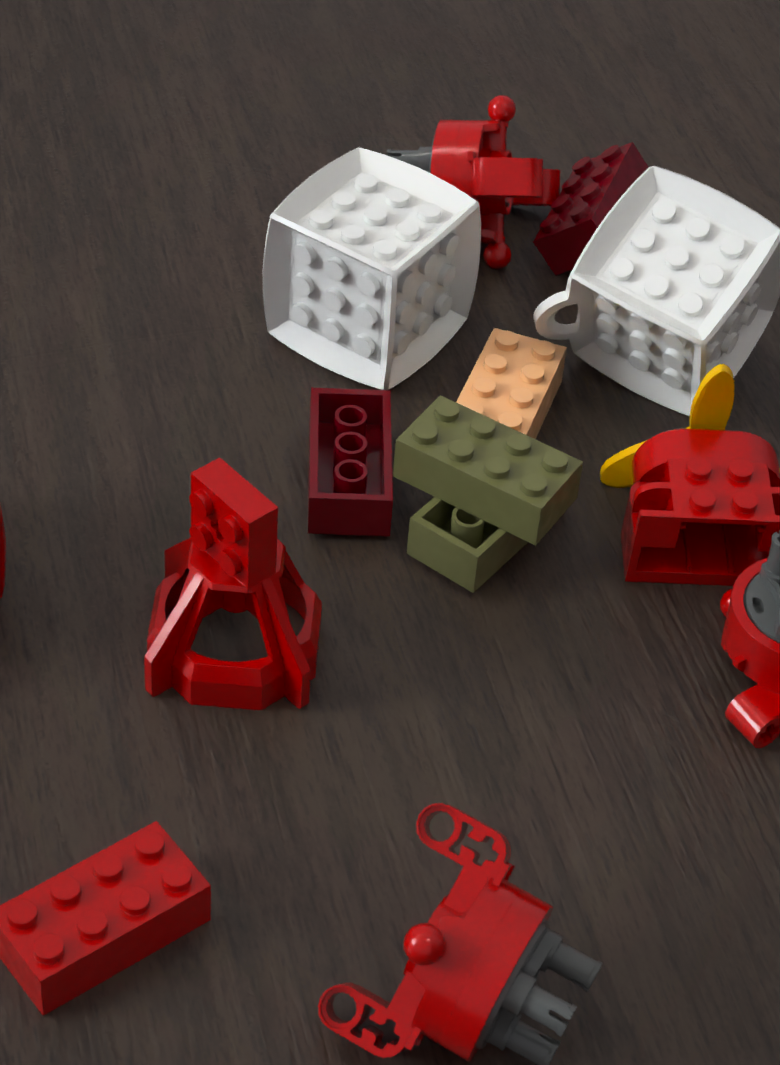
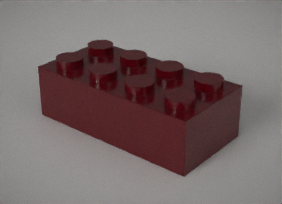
[533,142,648,275]
[308,388,393,536]

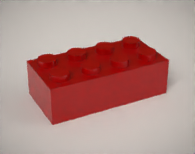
[0,821,211,1016]

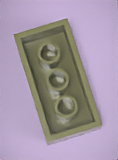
[393,395,583,546]
[407,497,528,593]

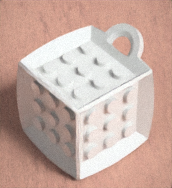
[262,147,481,390]
[533,166,780,416]

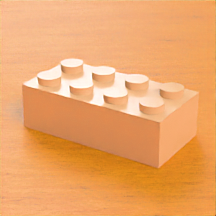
[456,328,567,439]

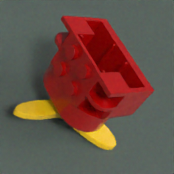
[600,364,780,586]

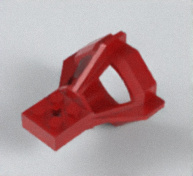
[144,457,322,710]

